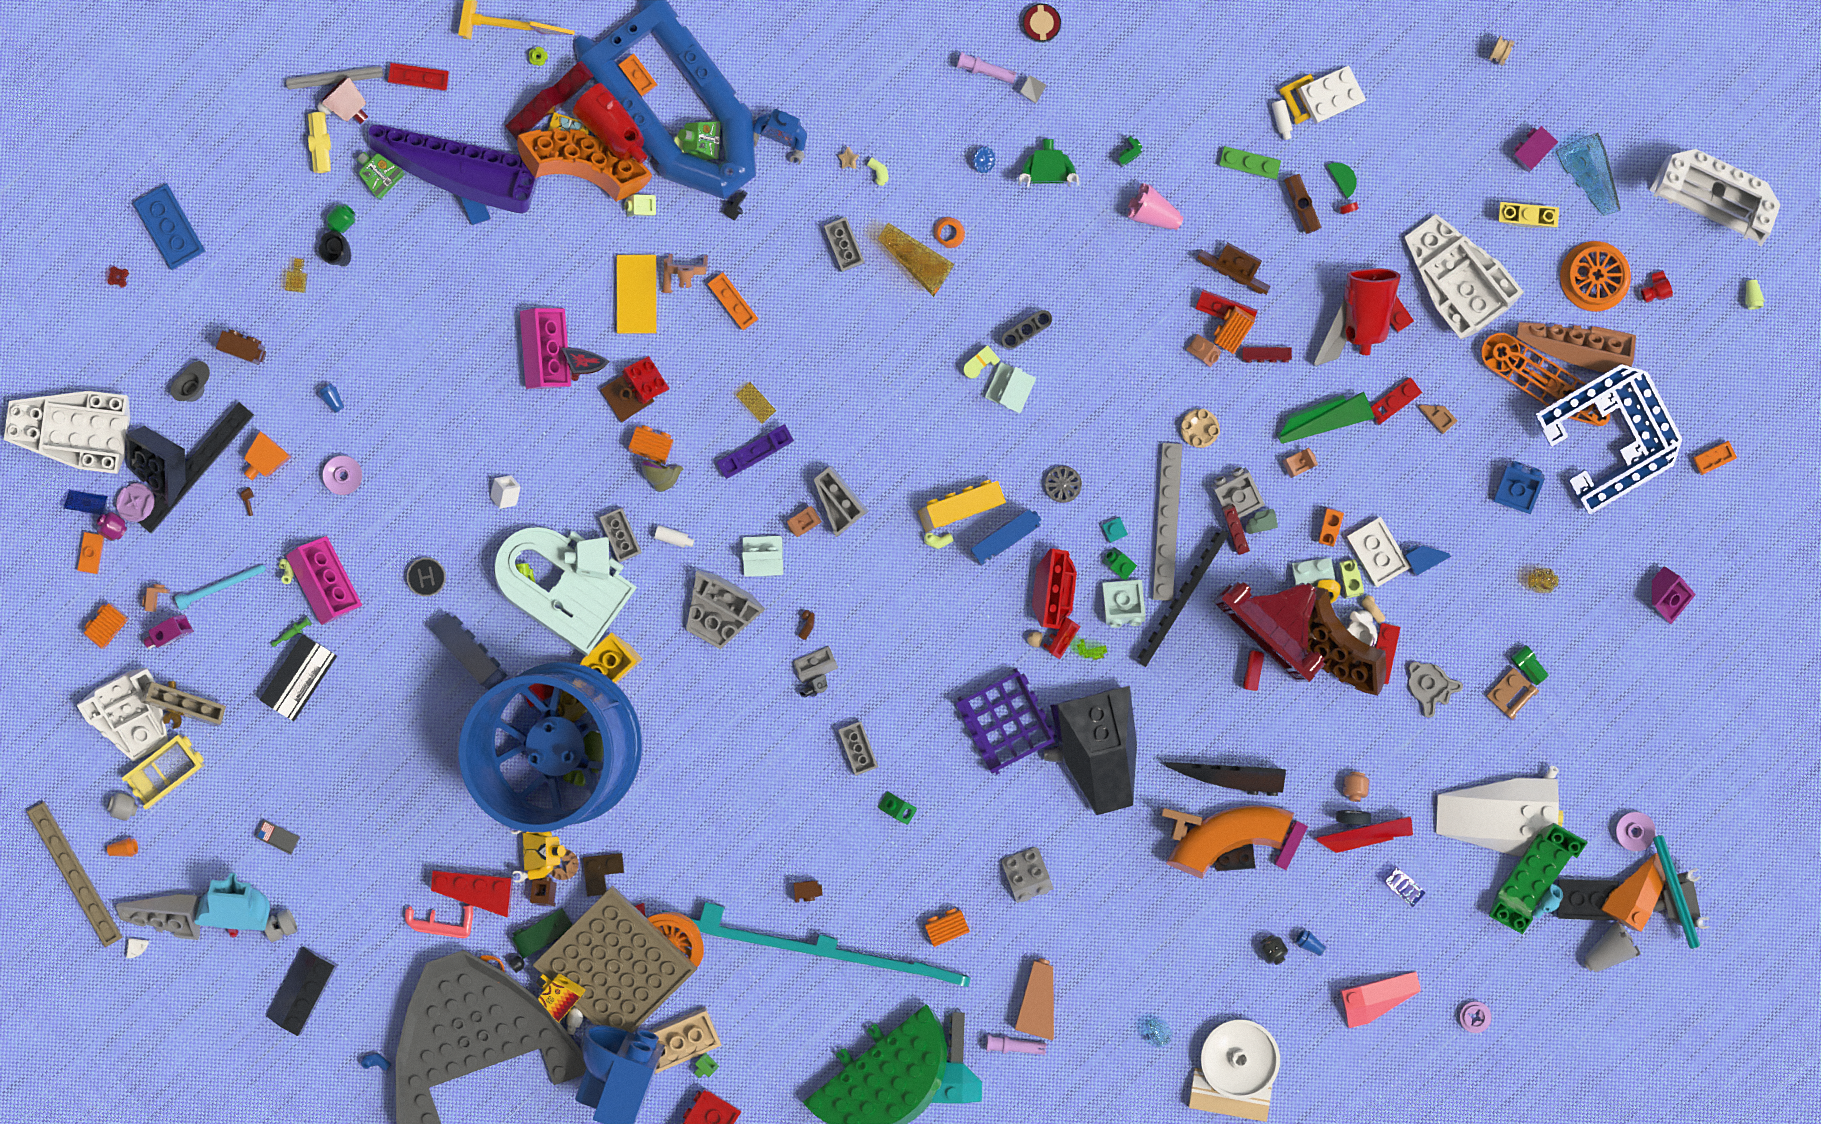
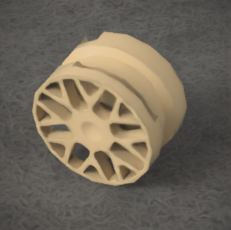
[1488,35,1515,66]

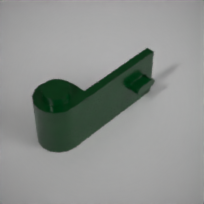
[511,908,572,959]

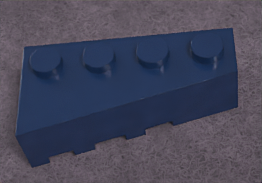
[430,613,508,690]

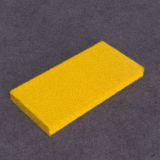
[617,255,657,334]

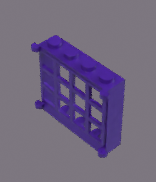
[956,668,1056,775]

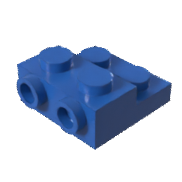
[1493,461,1545,515]

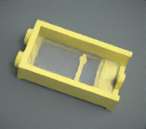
[121,735,205,810]

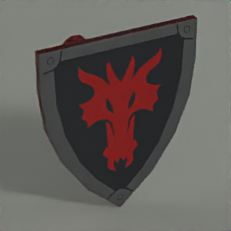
[561,348,609,381]

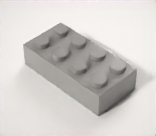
[824,217,865,272]
[599,508,642,563]
[838,721,878,776]

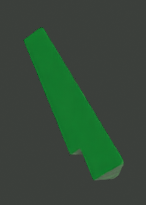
[1276,391,1374,444]

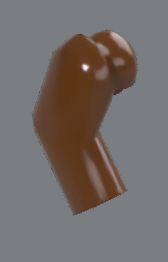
[798,610,815,640]

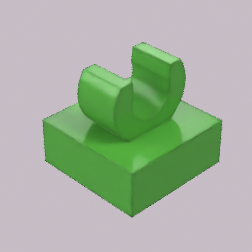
[694,1053,719,1078]

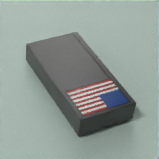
[256,820,300,855]

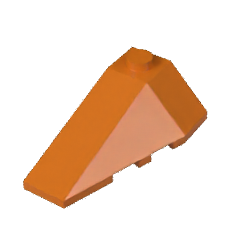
[1601,853,1666,932]

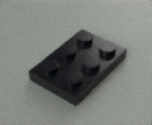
[1557,879,1619,921]

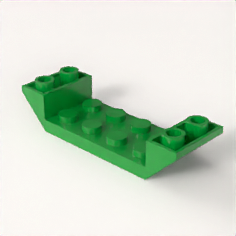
[1489,823,1588,935]

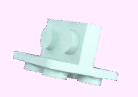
[985,362,1036,413]
[742,536,783,577]

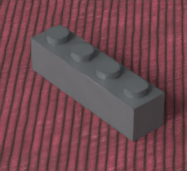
[948,1012,965,1064]

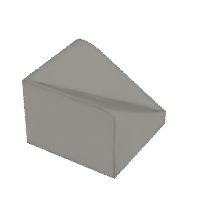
[1019,75,1046,103]

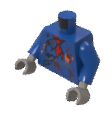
[753,109,807,165]

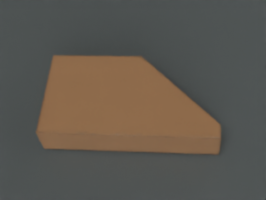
[1418,405,1457,434]

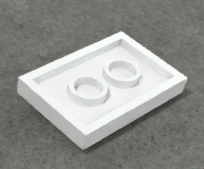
[1298,66,1366,124]
[1347,517,1411,587]

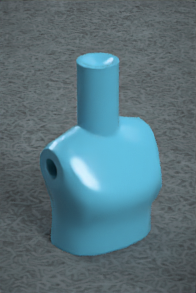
[1533,884,1563,918]

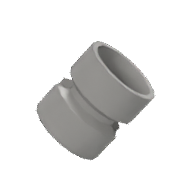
[265,909,298,943]

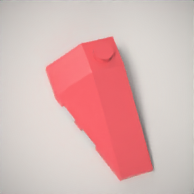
[1339,971,1421,1028]

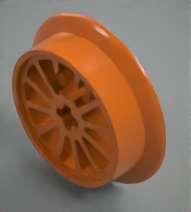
[1560,241,1631,312]
[647,912,704,967]

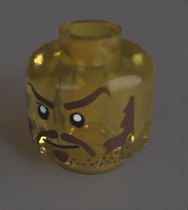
[1528,568,1559,594]

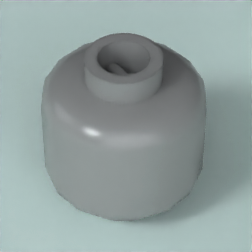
[107,793,138,821]

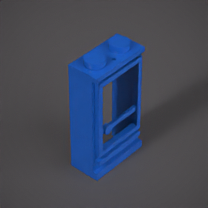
[971,509,1041,566]

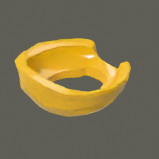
[1317,580,1341,603]

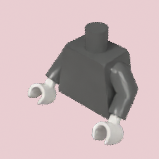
[1653,868,1710,929]

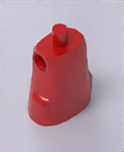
[572,83,648,164]
[1344,268,1401,356]

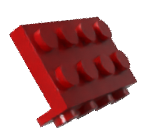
[683,1088,742,1124]

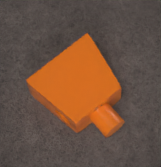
[244,431,292,481]

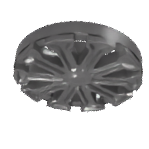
[1045,466,1082,503]

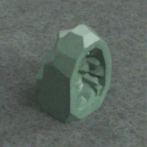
[1246,509,1278,534]

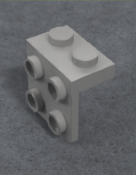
[1002,847,1054,903]

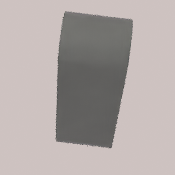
[1001,310,1052,350]

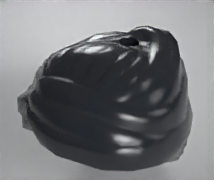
[318,230,352,267]

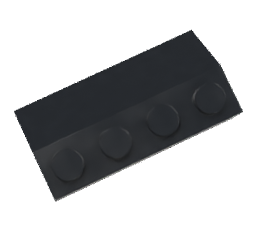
[266,946,338,1036]

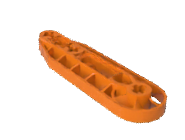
[1480,333,1610,427]

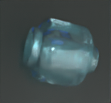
[1144,1018,1173,1049]

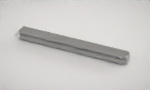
[286,66,383,90]

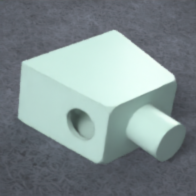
[564,537,609,579]

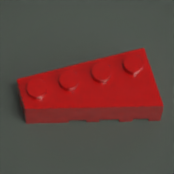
[431,870,514,918]

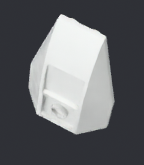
[4,391,130,474]

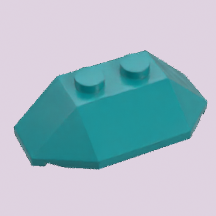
[931,1062,982,1104]

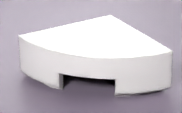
[126,938,150,958]

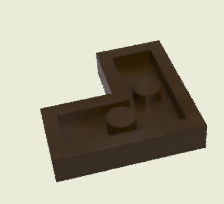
[583,853,625,897]

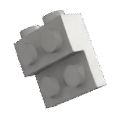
[1211,467,1265,518]

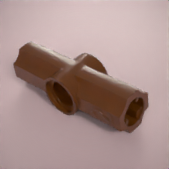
[1283,173,1322,234]

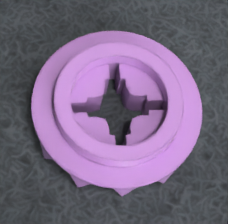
[1459,1001,1491,1033]

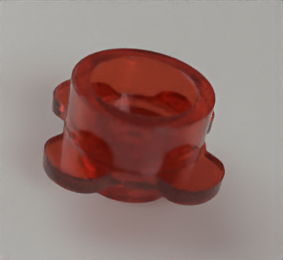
[107,266,129,288]

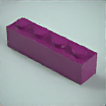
[1274,821,1308,870]

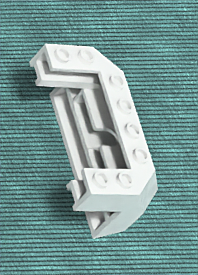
[1649,149,1780,246]

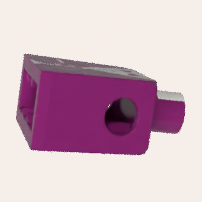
[144,614,194,649]

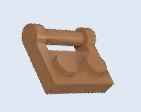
[1486,667,1539,720]

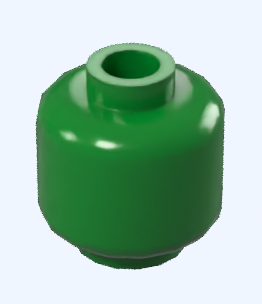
[326,204,356,233]

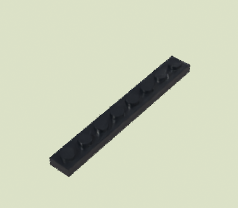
[138,402,255,534]
[1137,530,1229,667]

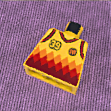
[536,974,586,1023]

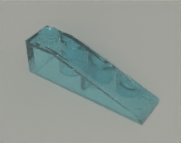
[1556,132,1621,216]

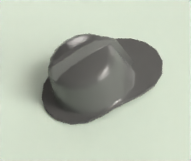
[171,361,210,402]

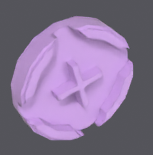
[116,483,155,522]

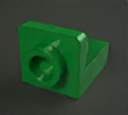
[1118,136,1143,167]

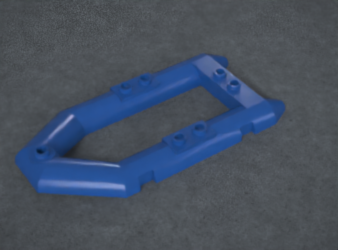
[574,0,756,199]

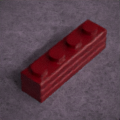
[1242,347,1292,363]
[1222,504,1250,555]

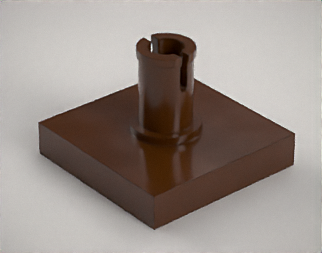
[600,374,655,423]

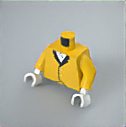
[511,830,566,883]

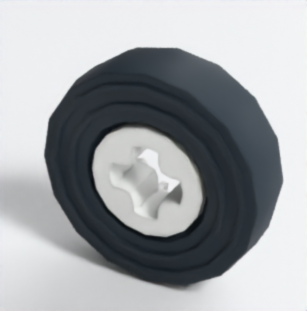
[1336,810,1371,824]

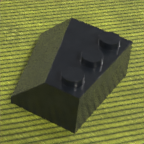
[126,426,186,507]

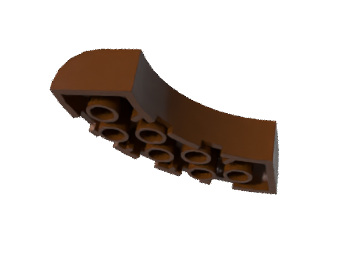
[1306,587,1386,696]

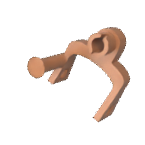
[661,254,708,293]

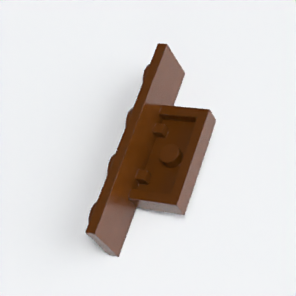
[1197,242,1270,295]

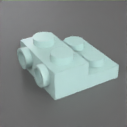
[1102,580,1146,628]

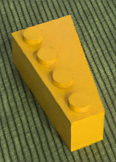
[917,479,1006,533]

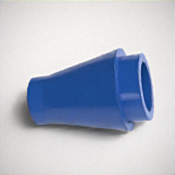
[318,383,345,413]
[1295,930,1326,956]

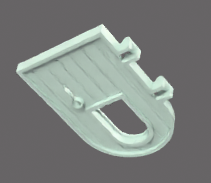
[494,527,637,656]

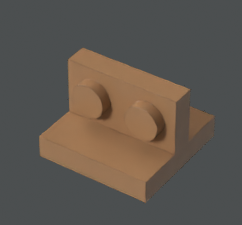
[1160,807,1202,841]

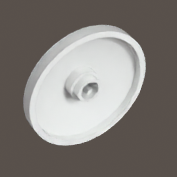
[1201,1020,1280,1099]

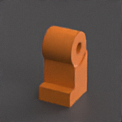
[1318,507,1344,547]

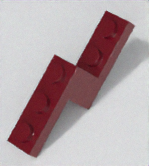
[505,61,594,140]

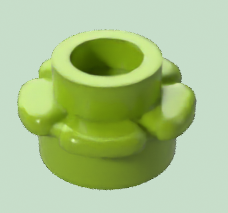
[529,47,548,66]

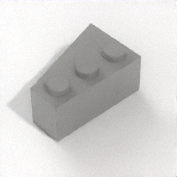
[814,466,869,537]

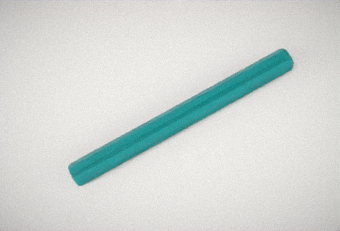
[1653,835,1700,949]

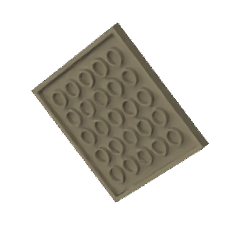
[533,885,698,1033]

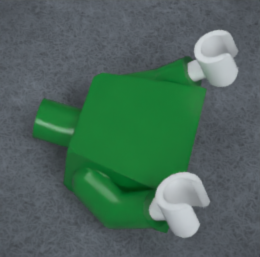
[1018,139,1079,187]

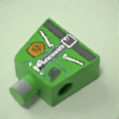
[678,122,721,160]
[357,152,406,200]

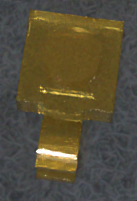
[285,258,308,293]

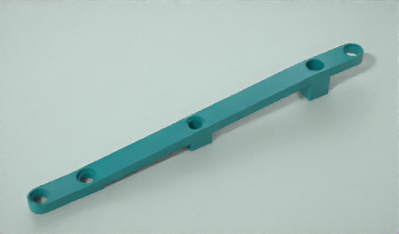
[662,901,971,987]

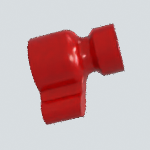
[1641,270,1673,303]

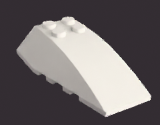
[1405,214,1524,340]
[1436,778,1559,856]

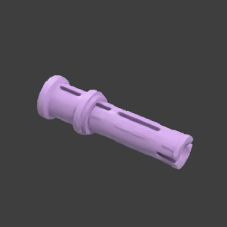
[956,52,1017,84]
[986,1034,1047,1055]

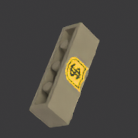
[141,682,226,726]

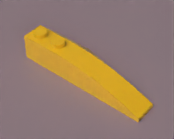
[558,632,643,723]

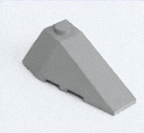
[116,894,201,940]

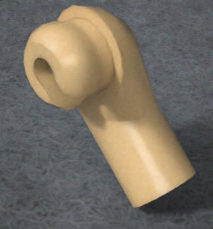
[1362,595,1386,623]

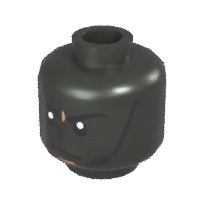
[1259,935,1288,965]

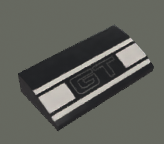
[260,634,337,722]

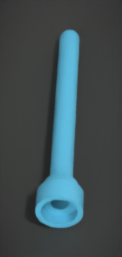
[175,565,266,611]

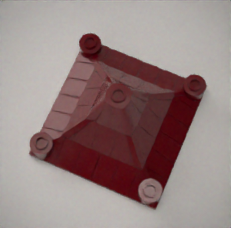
[1212,581,1325,682]

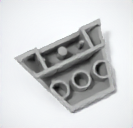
[686,570,765,649]

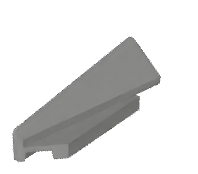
[1313,300,1347,367]

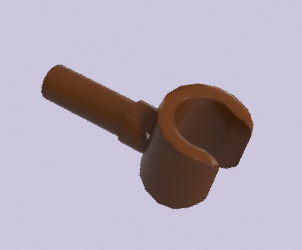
[241,488,254,516]

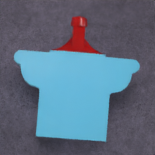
[195,873,270,938]

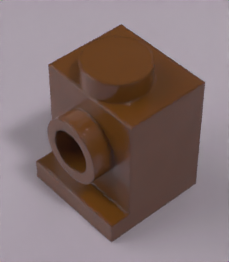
[530,877,557,907]
[794,880,823,903]

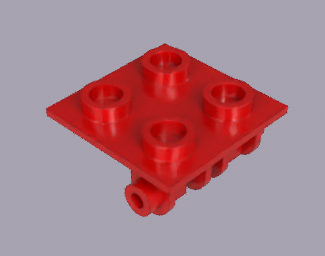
[622,356,670,405]

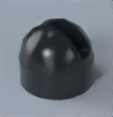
[508,956,525,973]

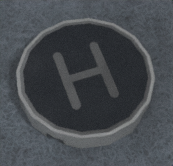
[407,558,446,597]

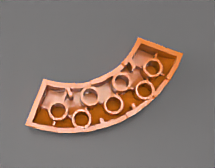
[517,128,652,202]
[1166,805,1295,879]

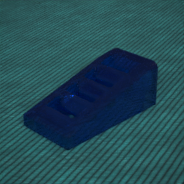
[1383,867,1426,907]

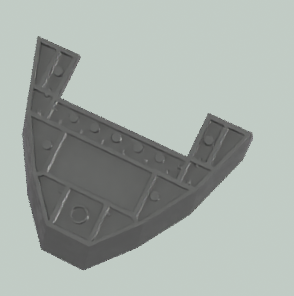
[396,950,586,1124]

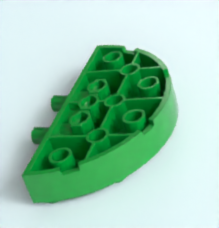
[803,1004,947,1124]

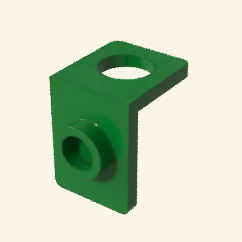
[878,791,917,825]

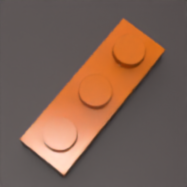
[708,272,759,331]

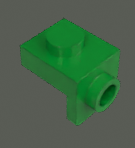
[1102,547,1137,580]

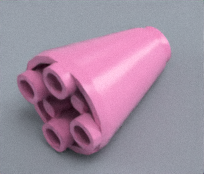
[1127,183,1183,230]

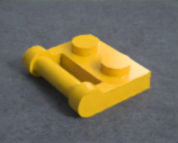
[1279,74,1314,125]

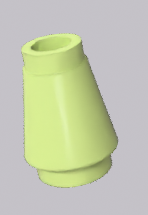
[1745,280,1765,310]

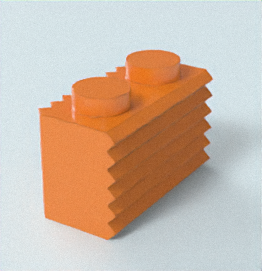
[1213,306,1256,354]
[629,425,674,464]
[83,603,130,649]
[925,908,970,947]

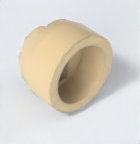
[1027,632,1042,648]

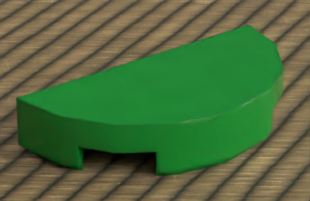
[1327,163,1357,199]

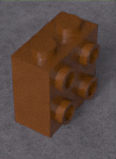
[216,329,267,365]

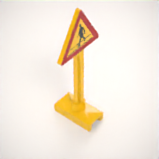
[458,0,575,40]

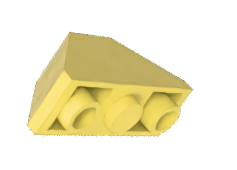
[1498,202,1559,228]

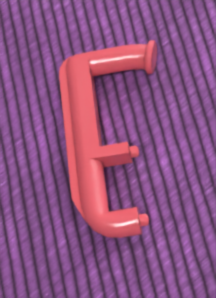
[405,905,474,938]

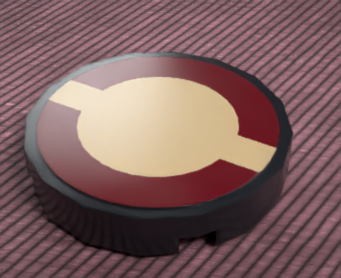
[1022,3,1061,43]

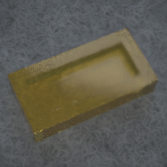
[736,382,777,424]

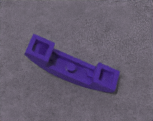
[717,424,794,479]

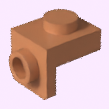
[1186,334,1221,367]
[1282,448,1318,478]
[787,505,822,537]
[142,584,170,612]

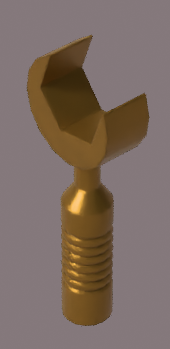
[163,681,182,729]

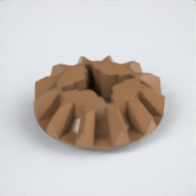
[550,849,579,880]

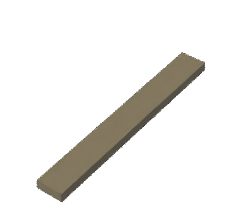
[27,802,123,948]

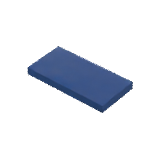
[133,183,206,271]

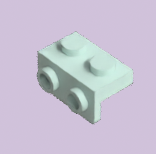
[1292,558,1335,587]

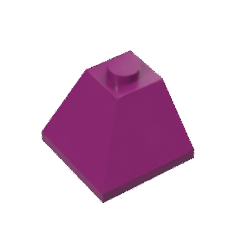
[1652,566,1696,624]

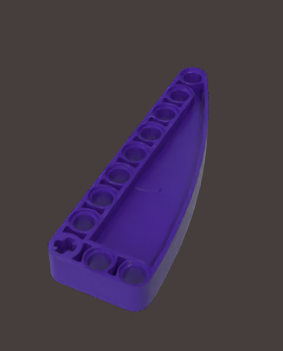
[368,125,539,214]

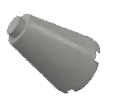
[1584,922,1641,972]

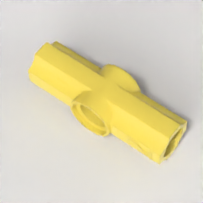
[308,112,331,173]

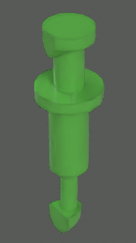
[271,617,312,647]

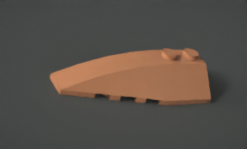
[1517,322,1636,372]

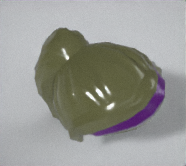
[640,460,684,492]

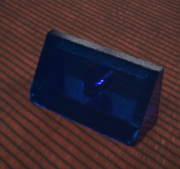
[64,490,108,515]

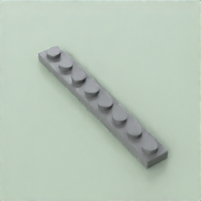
[1153,443,1182,601]

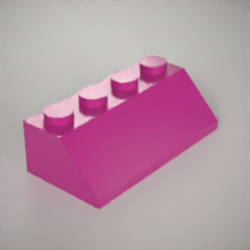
[520,308,571,389]
[286,536,362,625]

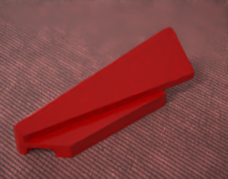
[1315,816,1413,853]

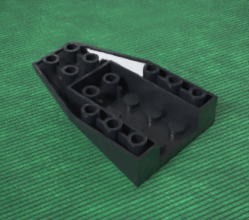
[1050,686,1137,815]

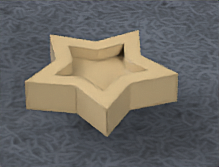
[838,147,859,169]

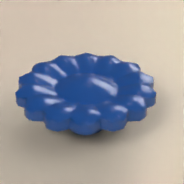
[972,146,996,173]

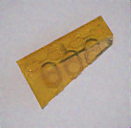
[878,222,955,297]

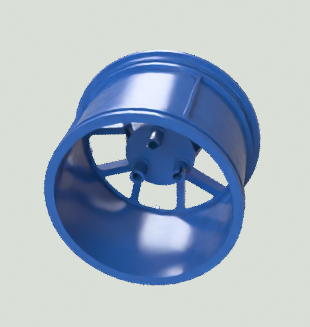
[458,662,642,832]

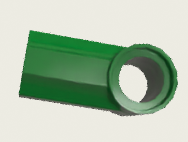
[1510,645,1549,686]

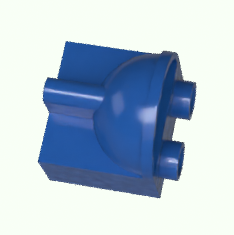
[575,1025,665,1124]

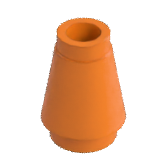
[107,837,138,857]

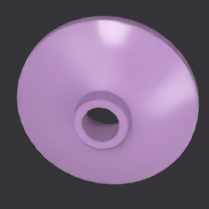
[323,456,362,495]
[1616,812,1656,851]

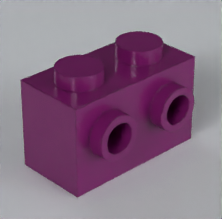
[1512,126,1558,173]

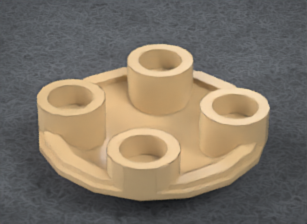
[1181,409,1220,448]

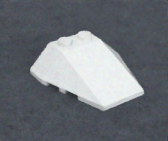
[77,668,169,761]

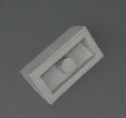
[793,646,838,683]

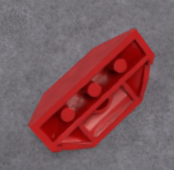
[1032,548,1077,629]

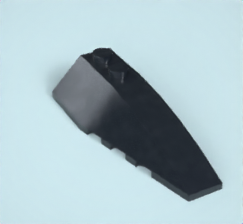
[1165,762,1286,796]

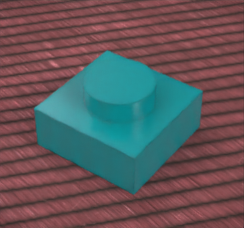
[1102,517,1128,543]

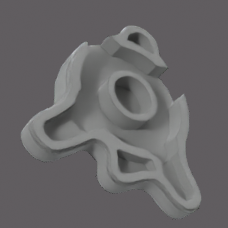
[1408,662,1463,718]

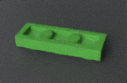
[1219,146,1281,180]

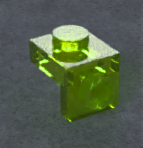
[1077,639,1108,660]

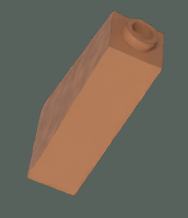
[1014,958,1054,1041]

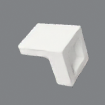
[490,475,521,509]

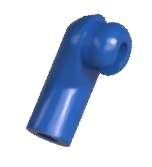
[361,1053,391,1072]

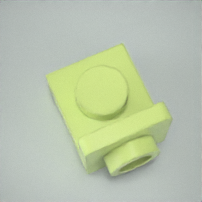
[624,195,656,217]

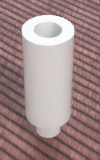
[1272,100,1293,140]
[654,525,695,548]

